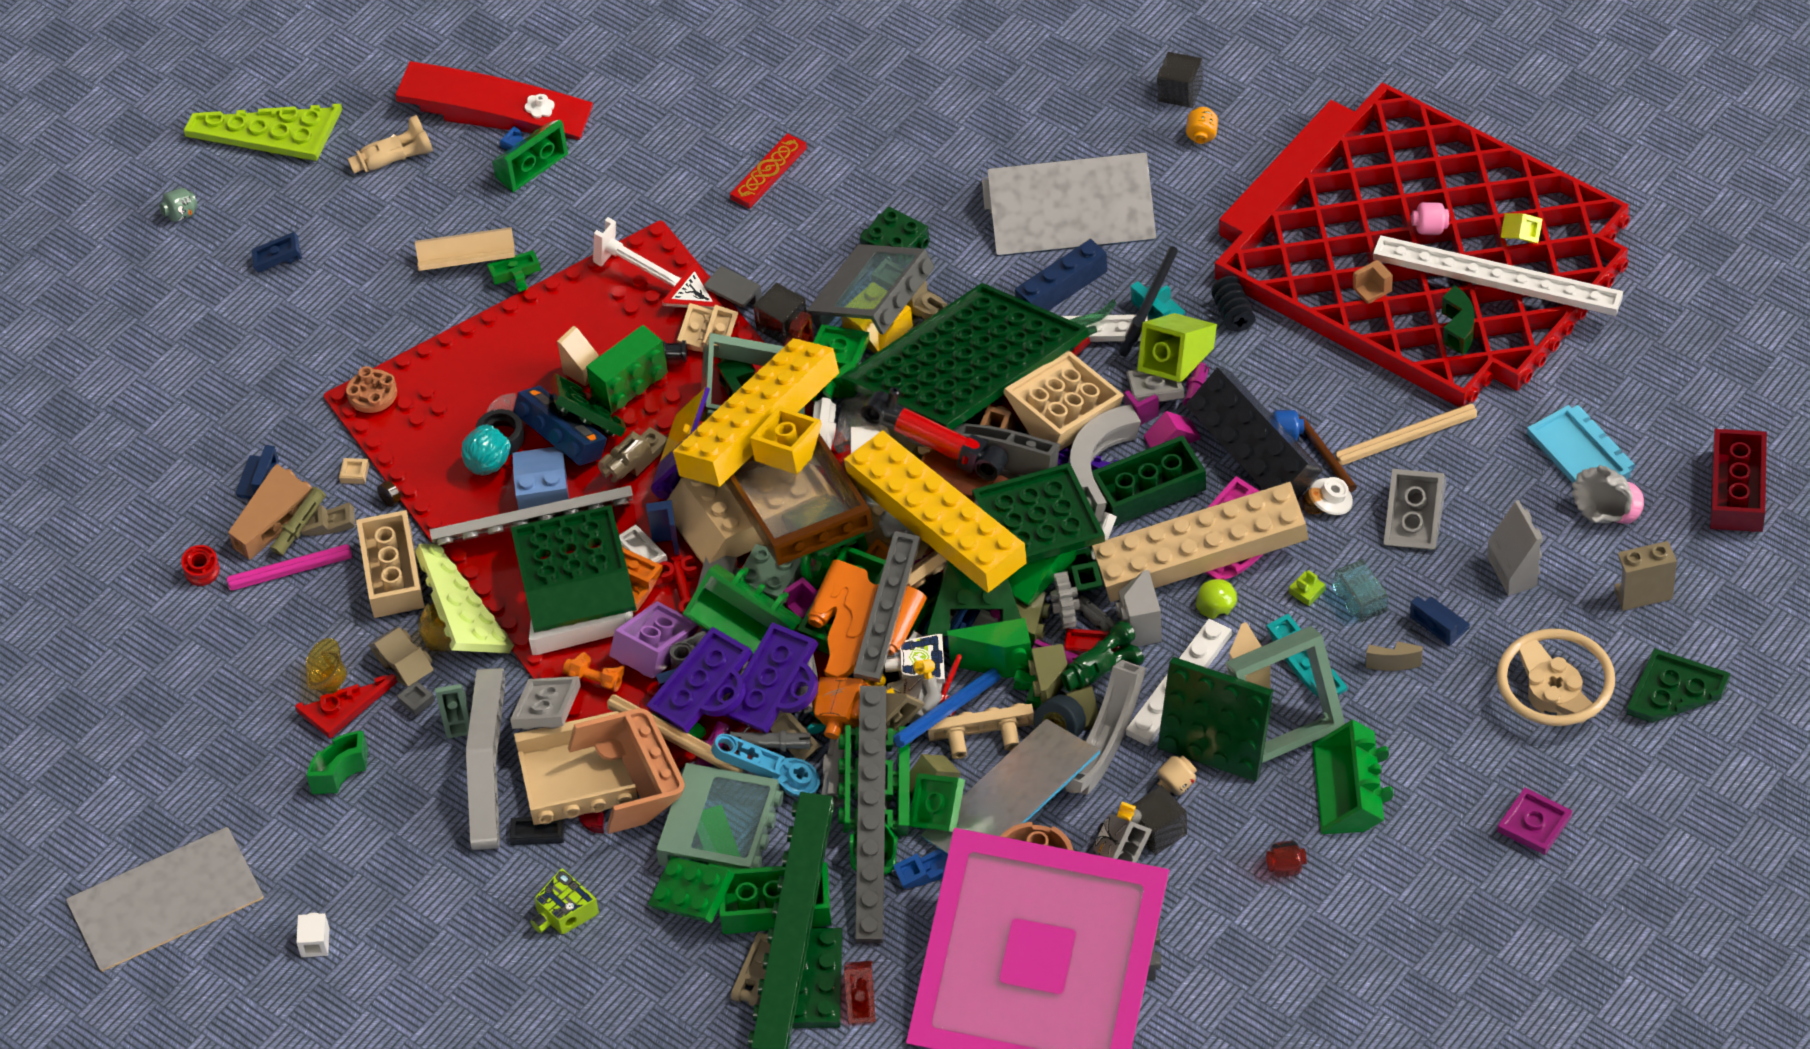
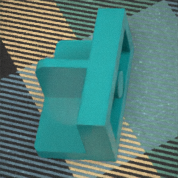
[1131,281,1185,320]

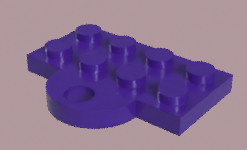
[724,622,818,734]
[646,626,753,733]

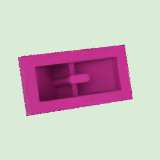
[1144,411,1200,448]

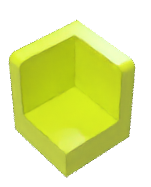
[1501,213,1543,243]

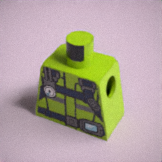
[530,868,599,934]

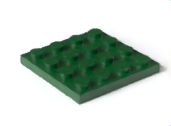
[972,463,1105,564]
[1157,657,1274,782]

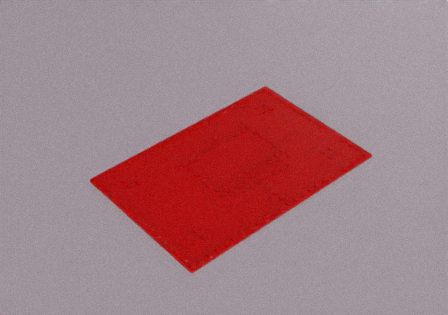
[324,220,944,793]

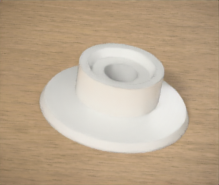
[1309,477,1353,515]

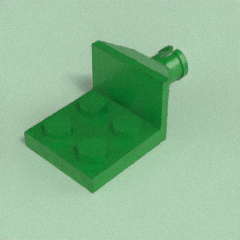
[812,324,870,403]

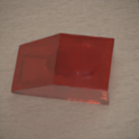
[844,961,876,1024]

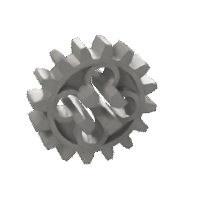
[1050,571,1080,629]

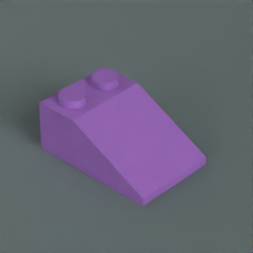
[609,601,699,678]

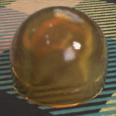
[1302,487,1324,514]

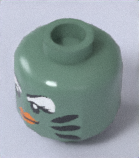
[159,188,197,222]

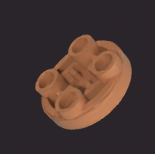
[346,366,397,413]

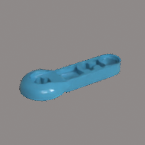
[711,734,820,798]

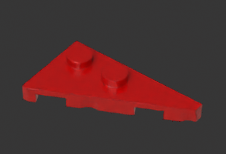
[295,674,397,739]

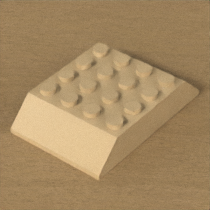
[667,461,844,565]

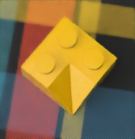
[841,284,913,354]
[750,406,822,475]

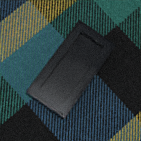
[509,817,565,845]

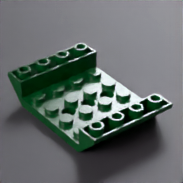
[511,505,637,633]

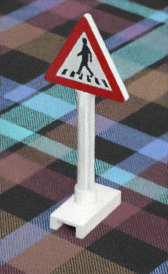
[593,217,722,310]

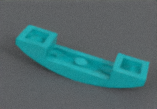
[1266,614,1348,698]

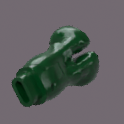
[1060,621,1144,692]

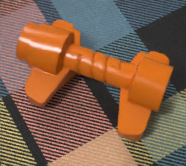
[563,652,625,692]

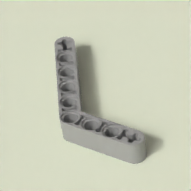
[466,668,505,850]

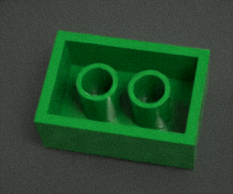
[586,325,668,414]

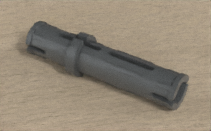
[730,730,811,752]

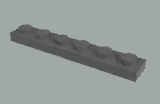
[853,531,920,683]

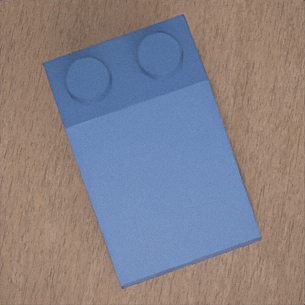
[513,446,569,510]

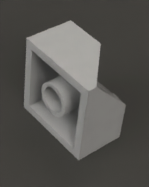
[1115,570,1162,647]

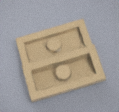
[677,303,738,352]

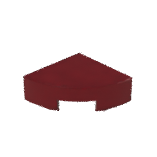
[578,811,604,833]

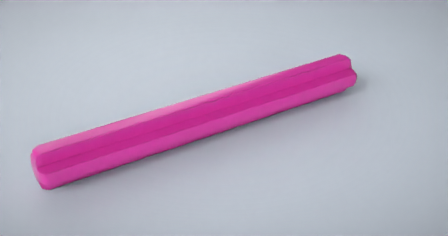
[227,544,352,591]

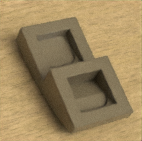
[300,502,355,536]
[1366,641,1423,671]

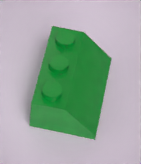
[492,119,568,192]

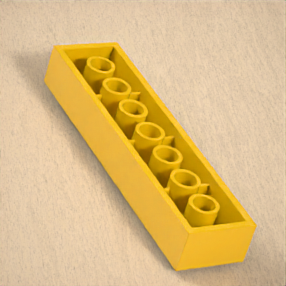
[673,338,839,487]
[844,430,1027,593]

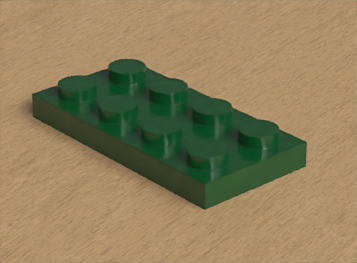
[793,928,843,1029]

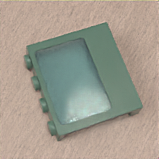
[656,763,784,869]

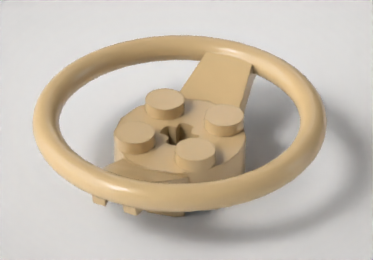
[1497,629,1615,726]

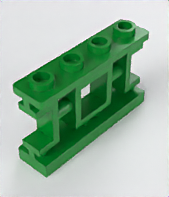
[838,725,910,836]

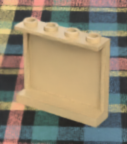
[514,711,638,825]

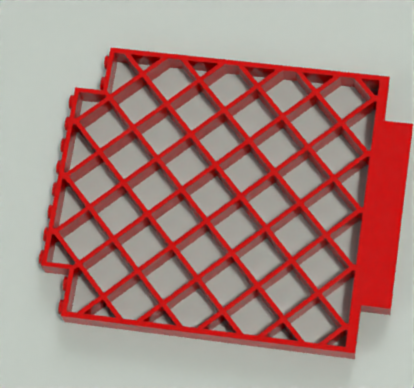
[1215,82,1630,407]

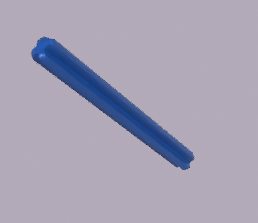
[893,668,1001,748]

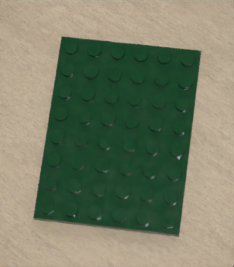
[841,283,1089,430]

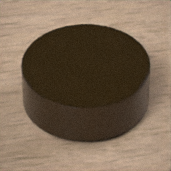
[377,481,401,507]

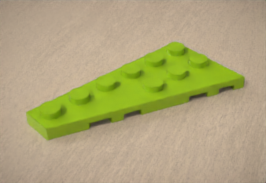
[184,103,342,161]

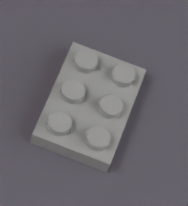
[510,676,581,730]

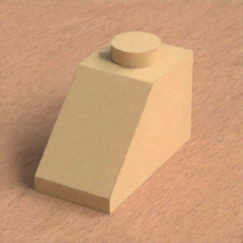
[557,326,599,387]

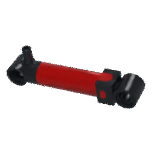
[860,387,1008,481]

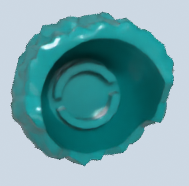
[461,424,511,475]

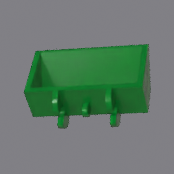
[682,564,803,659]
[1312,719,1394,834]

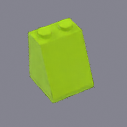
[1137,313,1217,382]

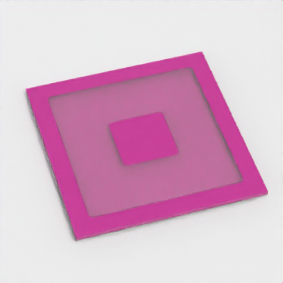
[906,828,1170,1049]

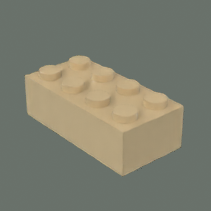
[356,510,425,618]

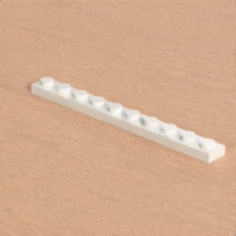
[1373,235,1623,316]

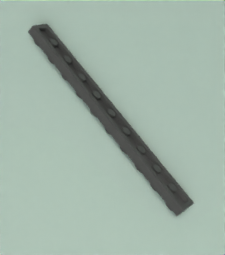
[856,686,887,943]

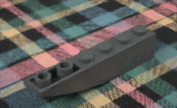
[905,423,1060,475]

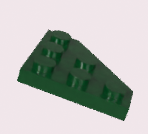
[550,373,626,437]
[1626,648,1731,723]

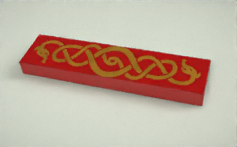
[730,133,807,209]

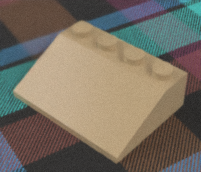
[1003,350,1124,451]

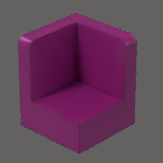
[1124,390,1159,425]
[783,577,818,619]

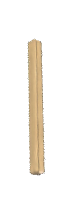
[1335,404,1477,466]
[607,695,744,773]

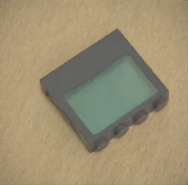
[807,244,935,334]

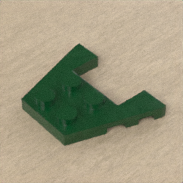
[925,560,1021,637]

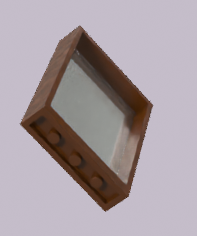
[725,433,874,566]

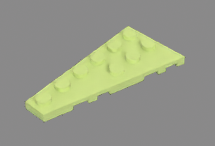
[415,544,514,653]

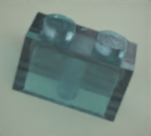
[1333,559,1388,623]

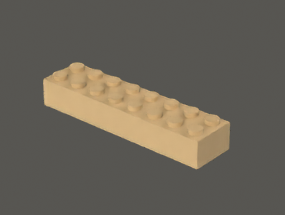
[1092,482,1309,602]

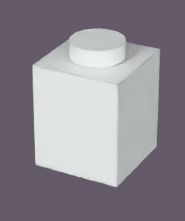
[297,913,330,957]

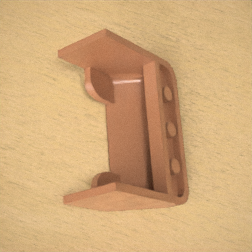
[568,708,685,834]

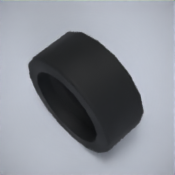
[475,409,525,456]

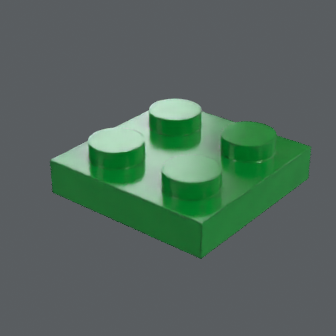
[909,773,965,833]

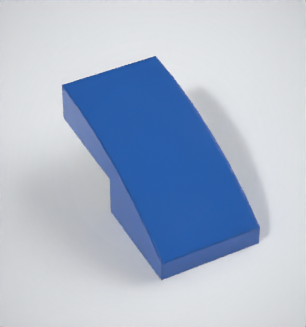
[893,849,948,889]

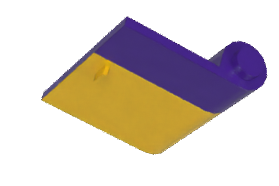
[651,387,710,499]

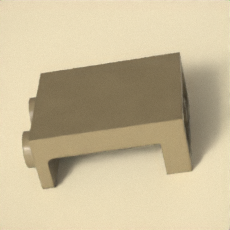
[1614,541,1677,611]

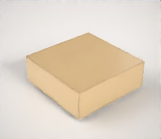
[339,458,369,484]

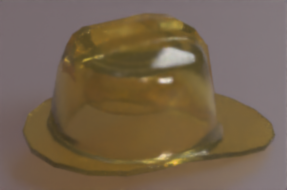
[306,638,347,693]

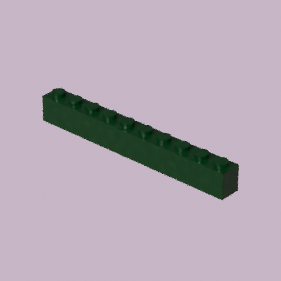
[748,792,834,1049]

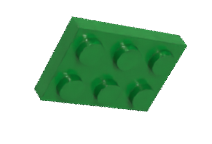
[648,856,734,923]

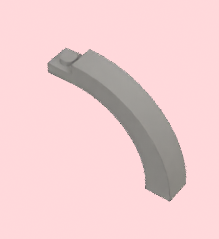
[1068,404,1141,522]
[1064,660,1146,795]

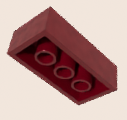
[1710,428,1767,532]

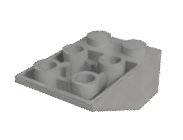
[1487,500,1543,596]

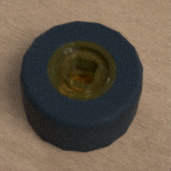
[1033,695,1086,737]

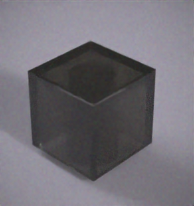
[1157,52,1203,108]
[753,282,808,346]
[1132,785,1187,855]

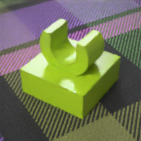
[1289,570,1326,606]

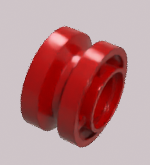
[181,545,220,586]

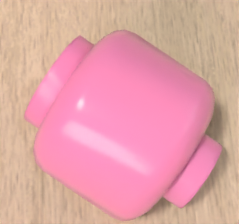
[1411,202,1449,235]

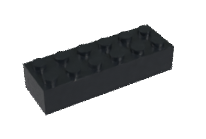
[1185,367,1323,500]

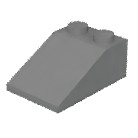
[1383,469,1446,550]

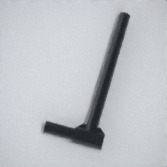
[1119,246,1178,357]

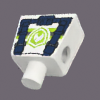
[885,634,945,691]

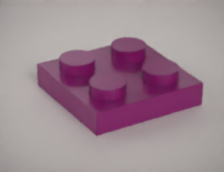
[1497,787,1572,855]

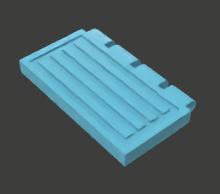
[1527,405,1636,483]

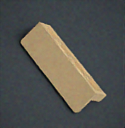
[415,227,515,271]

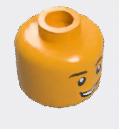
[1186,107,1218,144]

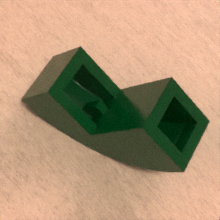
[1442,285,1475,355]
[1066,547,1103,593]

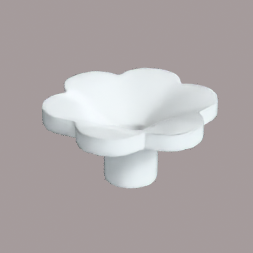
[525,94,554,118]

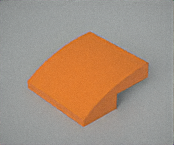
[622,547,663,613]

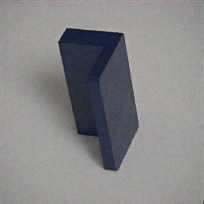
[236,445,279,499]
[646,500,680,555]
[1410,596,1470,646]

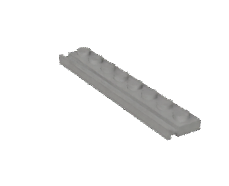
[430,486,633,545]

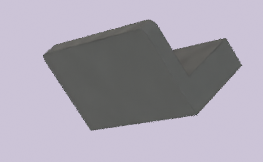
[704,266,763,308]

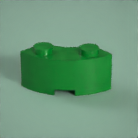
[307,731,368,794]

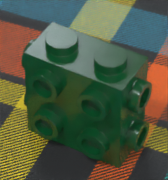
[860,206,930,269]

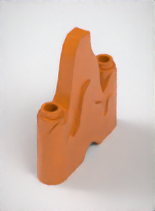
[808,560,927,678]

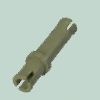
[269,486,327,557]

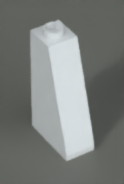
[529,611,633,655]

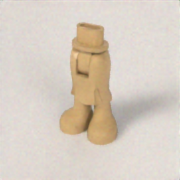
[347,115,433,174]

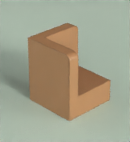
[1353,260,1393,304]

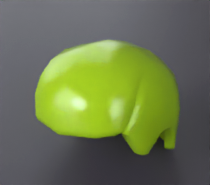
[1195,579,1237,619]

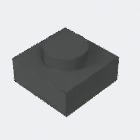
[397,681,435,716]

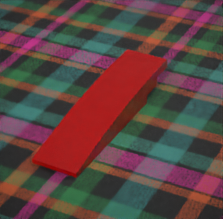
[395,61,593,140]

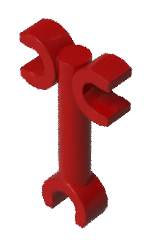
[659,555,698,614]

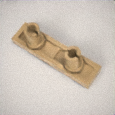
[927,703,1034,759]

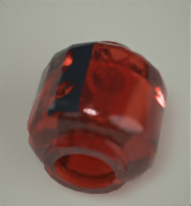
[1266,840,1307,878]

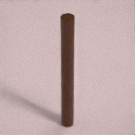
[1299,416,1357,493]

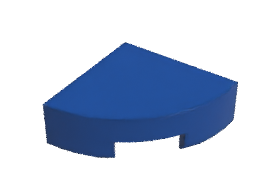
[500,126,523,150]

